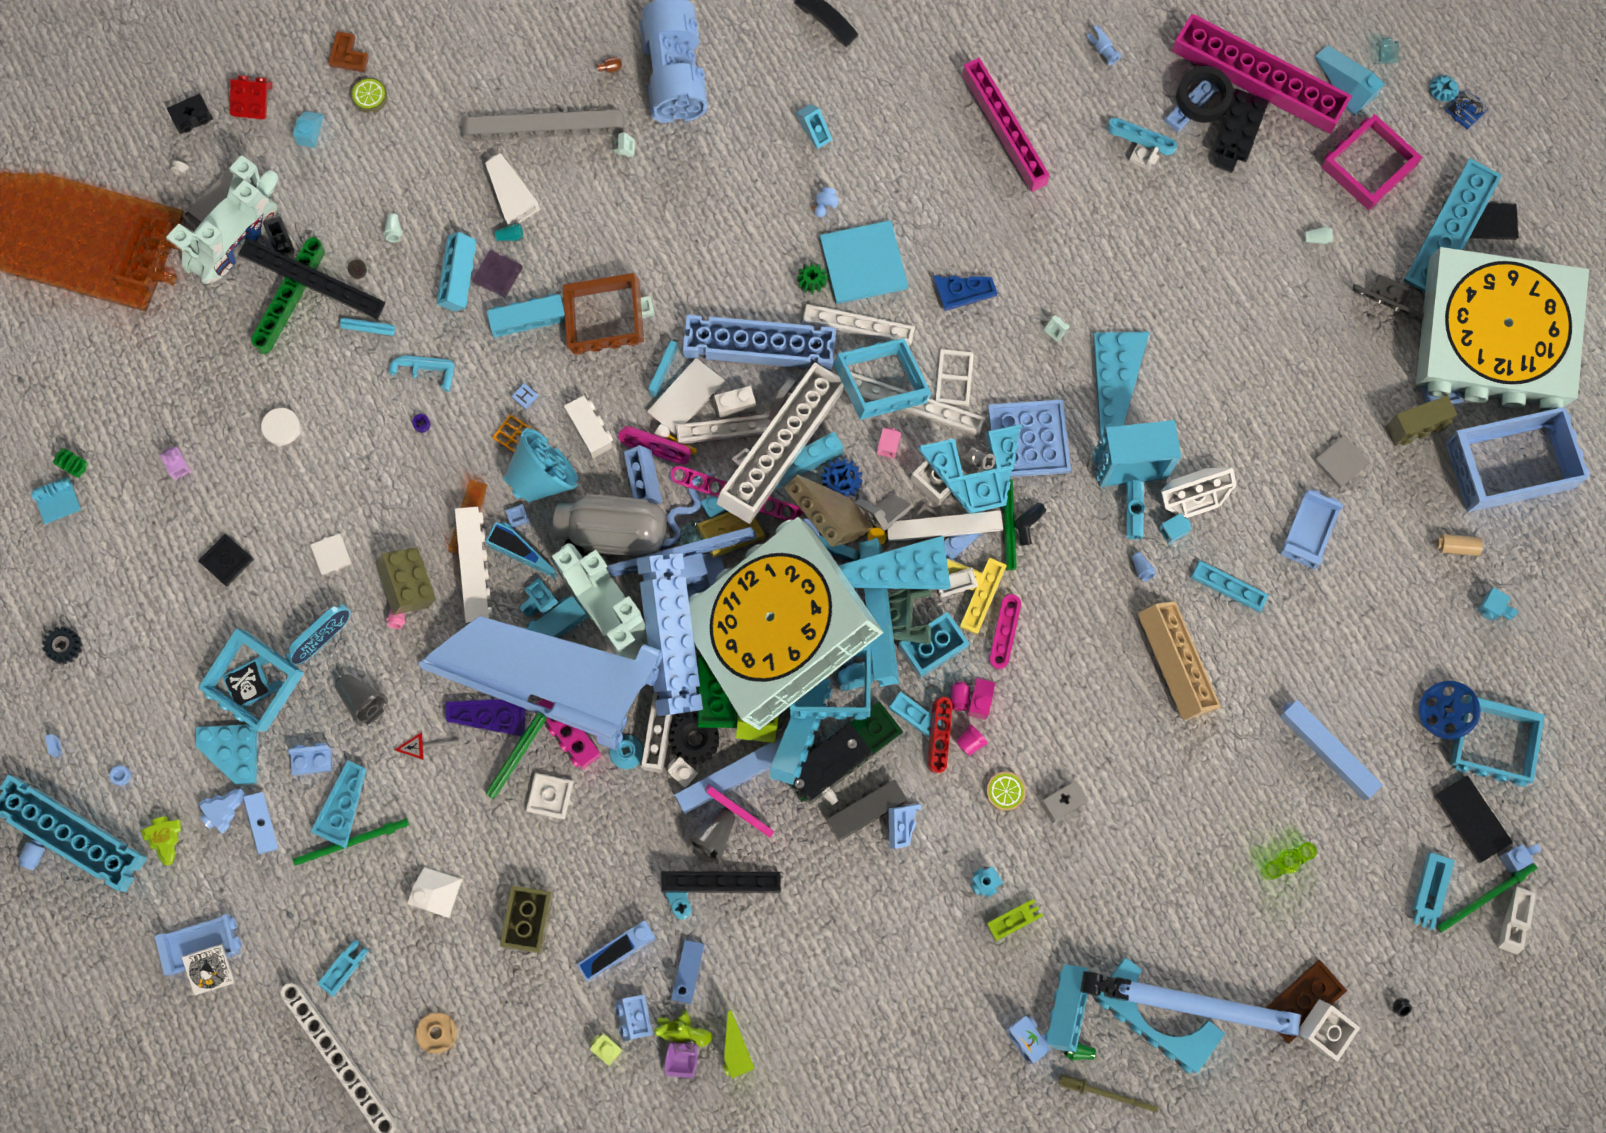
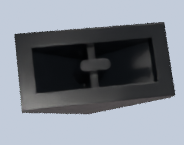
[263,216,294,254]

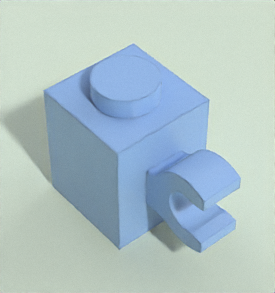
[1499,844,1542,874]

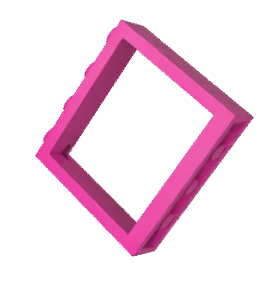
[1321,114,1423,211]

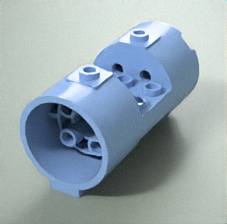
[640,0,708,124]

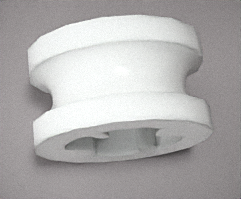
[170,161,189,177]

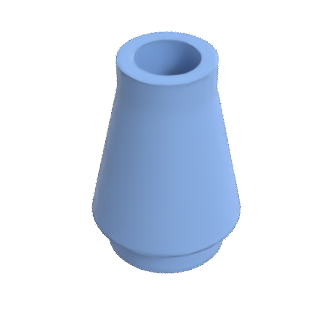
[1131,552,1156,582]

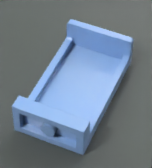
[1280,490,1343,570]
[155,914,242,976]

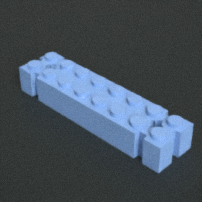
[683,315,836,371]
[637,553,703,716]

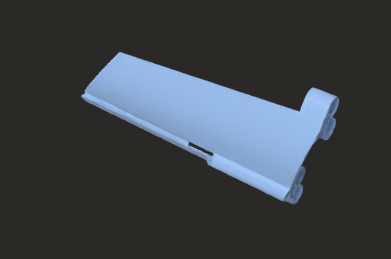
[418,616,663,750]

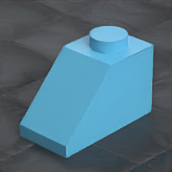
[796,104,833,149]
[293,111,324,148]

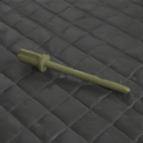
[1058,1074,1159,1113]

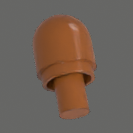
[597,57,622,73]

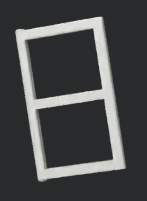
[936,349,974,407]

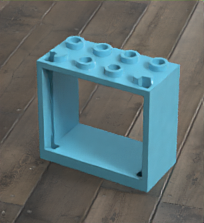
[1092,420,1181,487]

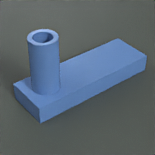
[671,940,705,1004]

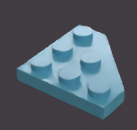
[196,725,257,785]

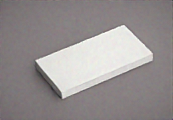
[647,358,725,436]

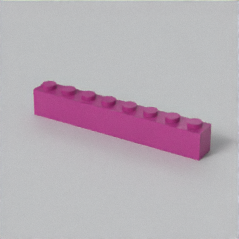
[962,57,1050,192]

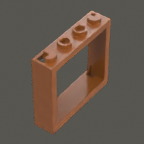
[563,273,644,355]

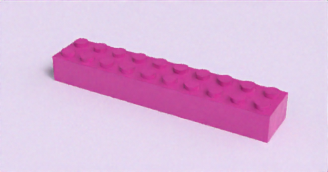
[1171,13,1352,134]

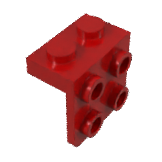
[230,75,273,120]

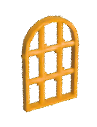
[492,414,536,452]

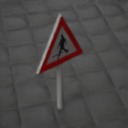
[394,732,460,760]

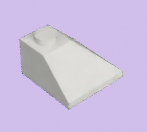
[407,868,462,918]

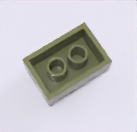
[1386,395,1457,446]
[375,547,436,615]
[500,885,554,954]

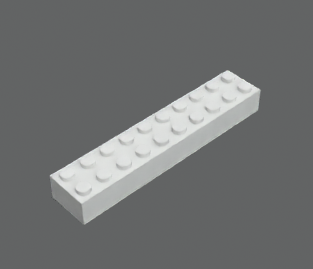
[717,363,844,524]

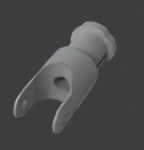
[958,445,995,470]

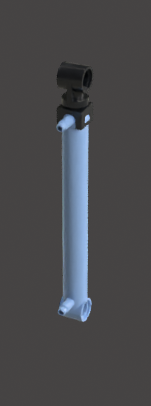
[1080,971,1301,1036]

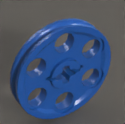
[1419,681,1481,739]

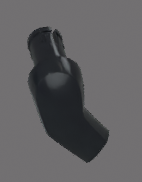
[1014,503,1047,546]

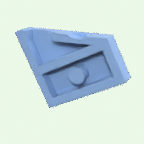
[889,803,921,849]

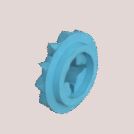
[1430,74,1459,102]

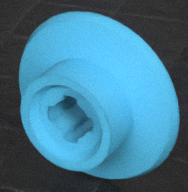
[609,734,644,769]

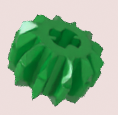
[796,262,828,295]
[53,448,88,478]

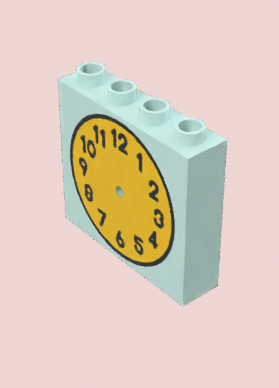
[1416,247,1589,412]
[688,517,884,730]

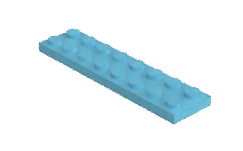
[1403,158,1502,293]

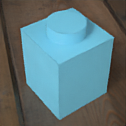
[1159,513,1191,545]

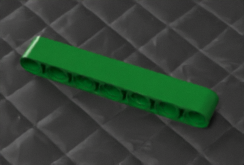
[251,237,325,354]

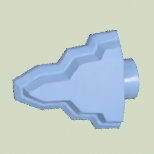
[198,789,246,834]

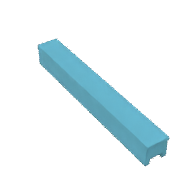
[859,538,899,687]

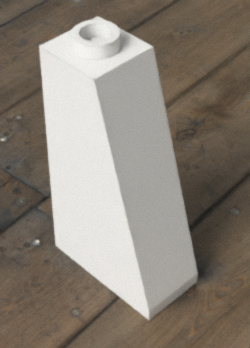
[486,153,540,226]

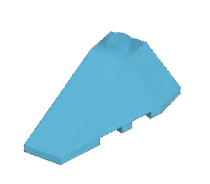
[1315,45,1385,116]

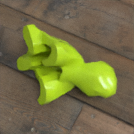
[654,1009,713,1048]

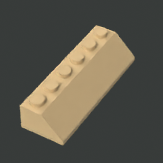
[1138,601,1221,720]

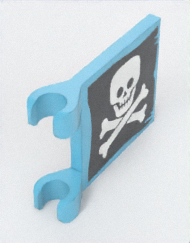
[222,656,284,708]

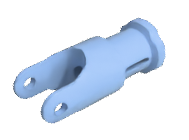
[1087,25,1121,65]

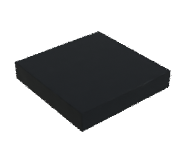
[198,533,254,587]

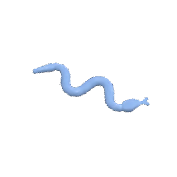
[656,473,712,552]

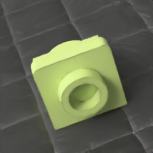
[590,1034,623,1066]

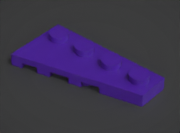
[446,699,526,737]

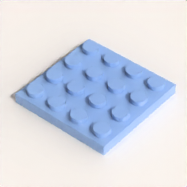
[988,399,1071,477]

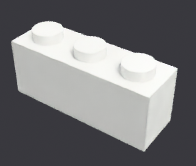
[564,396,613,459]

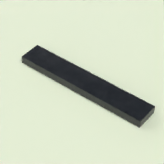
[660,871,781,893]

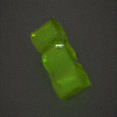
[1261,842,1317,881]

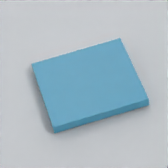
[820,220,908,304]

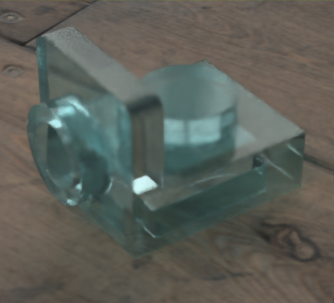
[1376,38,1399,64]

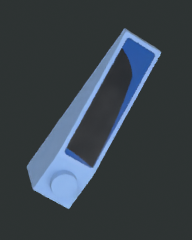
[577,920,656,982]

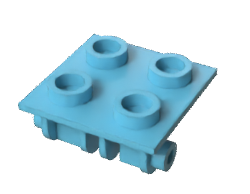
[31,476,81,524]

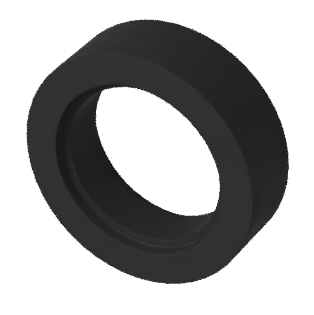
[1176,66,1233,123]

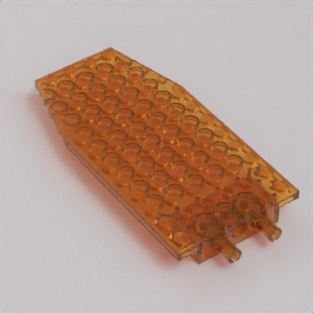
[0,172,184,312]

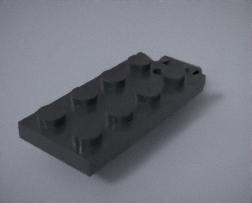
[1212,88,1269,173]

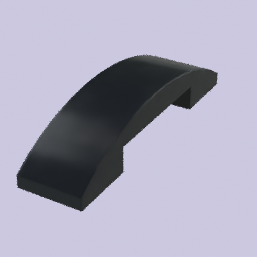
[794,0,858,47]

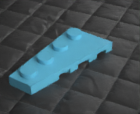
[310,760,367,848]

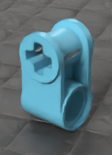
[666,893,691,920]

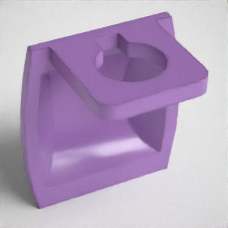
[665,1042,698,1078]

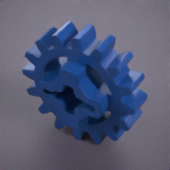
[822,458,863,497]

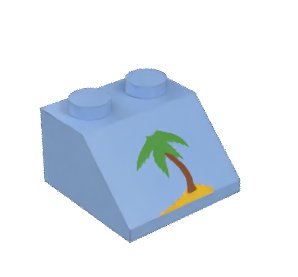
[1005,1016,1051,1064]

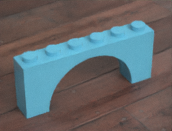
[1095,958,1225,1074]

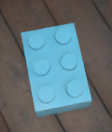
[898,612,970,679]

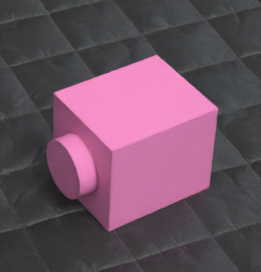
[877,427,901,459]

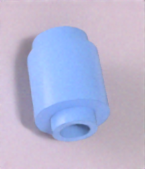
[18,840,45,871]

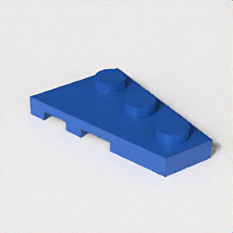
[933,276,998,311]

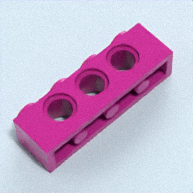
[535,699,601,770]

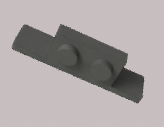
[1353,274,1424,319]

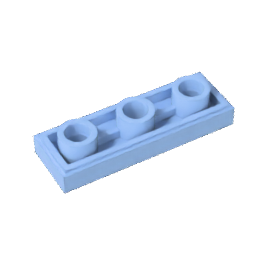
[243,792,278,855]

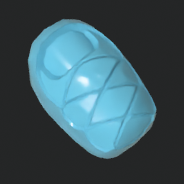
[837,660,875,691]

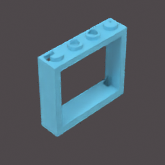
[834,338,932,420]
[198,628,304,732]
[790,643,871,720]
[1450,695,1545,787]

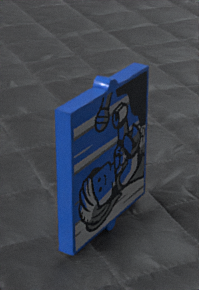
[1445,90,1489,130]

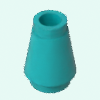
[495,223,524,241]

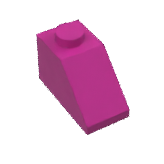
[967,678,995,720]

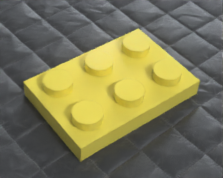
[696,512,765,558]

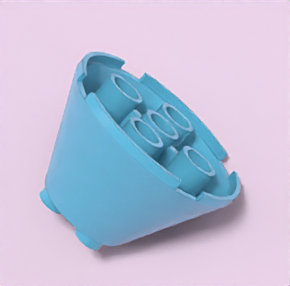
[503,428,579,503]

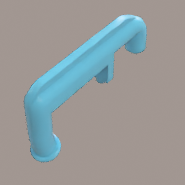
[388,355,454,392]

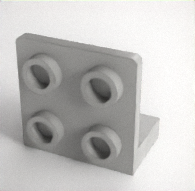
[855,493,912,531]

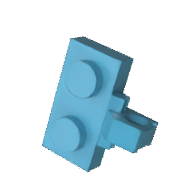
[519,577,558,617]

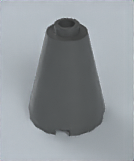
[335,674,388,726]
[685,807,735,864]

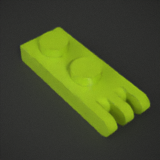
[987,899,1043,941]

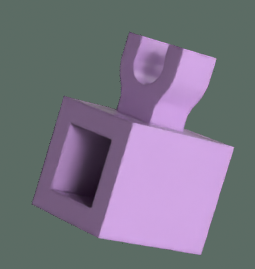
[160,446,191,480]

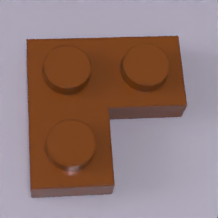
[328,31,369,73]

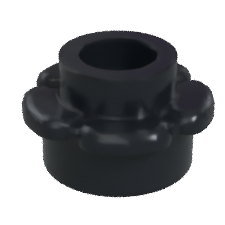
[1392,998,1412,1017]

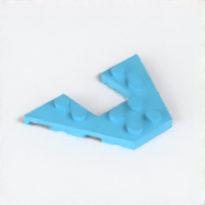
[917,424,1022,514]

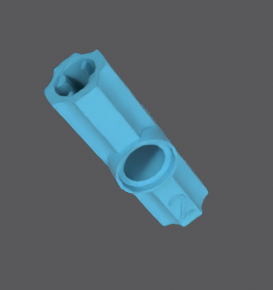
[1125,480,1145,540]

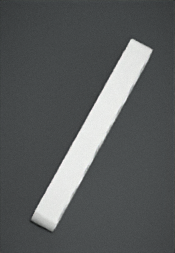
[281,983,397,1133]

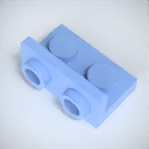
[288,743,333,776]
[615,994,653,1042]

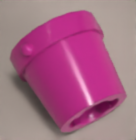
[956,724,988,756]

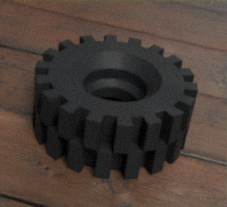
[670,713,719,764]

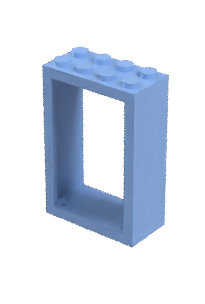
[1445,407,1589,513]

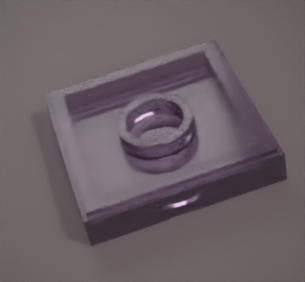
[472,250,523,298]

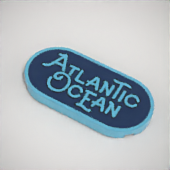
[286,604,351,665]

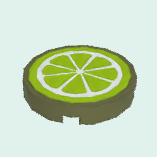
[351,77,388,113]

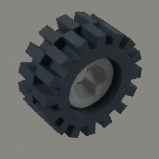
[42,627,83,664]

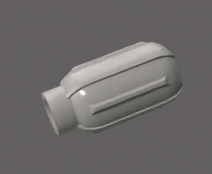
[553,494,667,557]

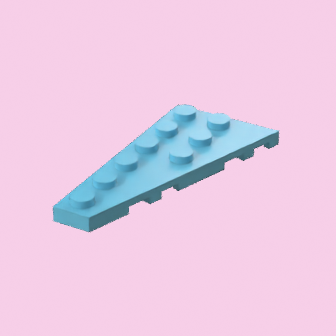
[1093,332,1150,439]

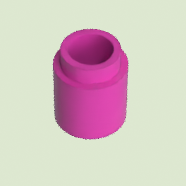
[950,682,970,711]

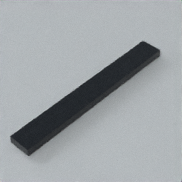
[239,238,386,320]

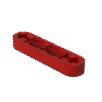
[927,697,953,773]

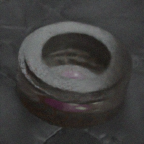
[348,259,367,279]

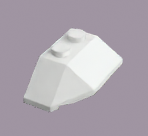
[1161,467,1237,518]

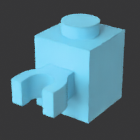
[1477,588,1518,620]

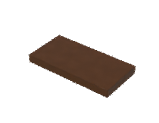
[1265,959,1347,1044]

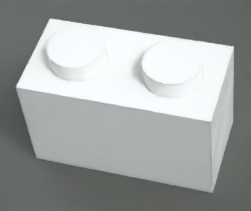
[714,386,756,420]

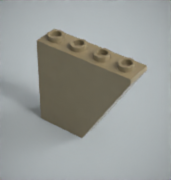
[784,475,873,547]

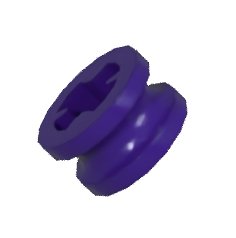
[412,414,431,433]

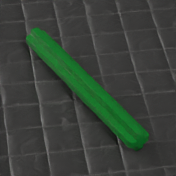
[1003,479,1017,571]
[486,712,547,798]

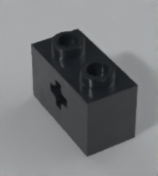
[167,93,213,134]

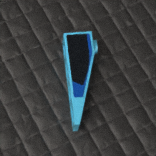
[485,522,558,579]

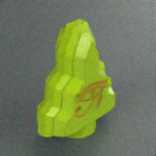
[141,817,182,866]

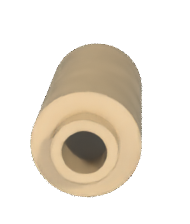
[1436,534,1483,556]

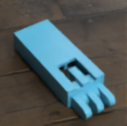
[1412,852,1455,930]

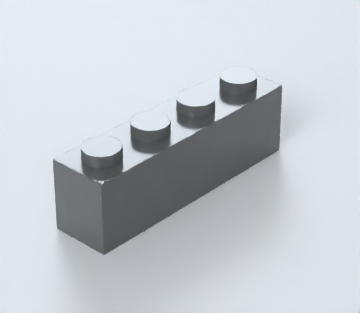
[827,779,907,842]

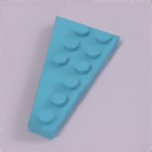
[839,536,951,590]

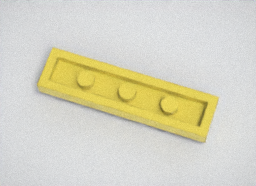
[960,558,1007,635]

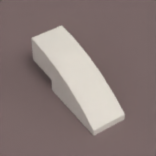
[1498,886,1536,954]

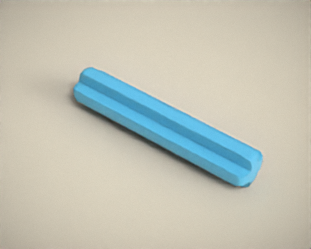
[340,318,396,336]

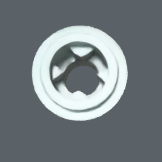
[384,213,402,242]
[1305,226,1333,245]

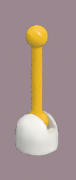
[654,423,697,455]

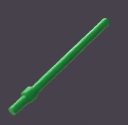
[293,818,410,866]
[1436,863,1537,933]

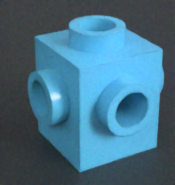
[970,866,1003,898]

